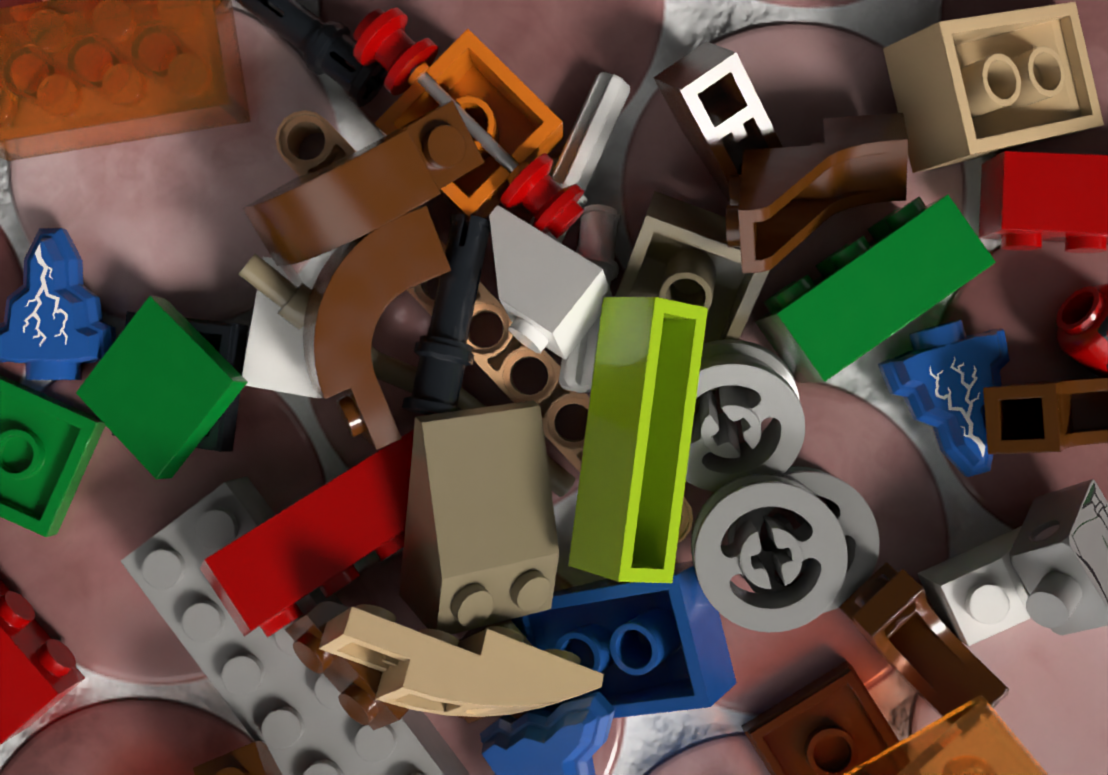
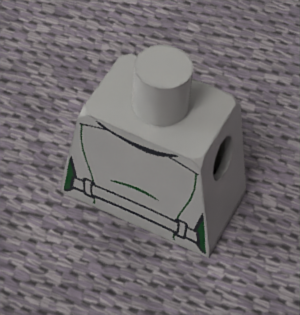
[1009,479,1108,636]

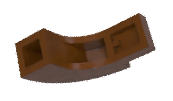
[243,100,485,266]
[303,205,451,450]
[983,377,1108,455]
[839,562,1010,739]

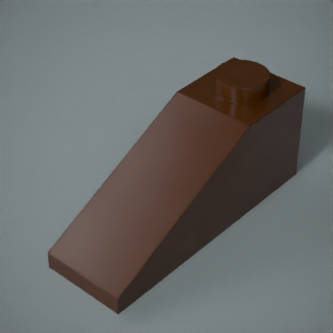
[653,42,783,201]

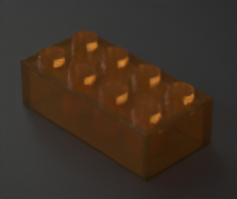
[0,0,251,161]

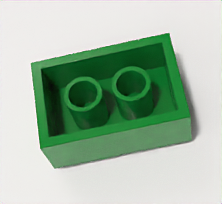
[755,194,996,383]

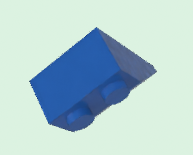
[512,561,737,718]

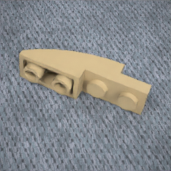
[319,604,604,717]

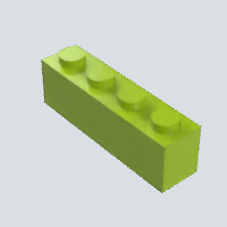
[568,297,708,583]

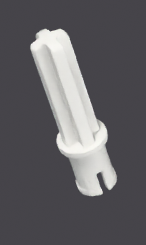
[530,72,630,243]
[559,204,621,393]

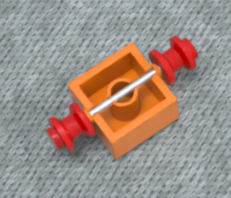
[353,7,584,239]

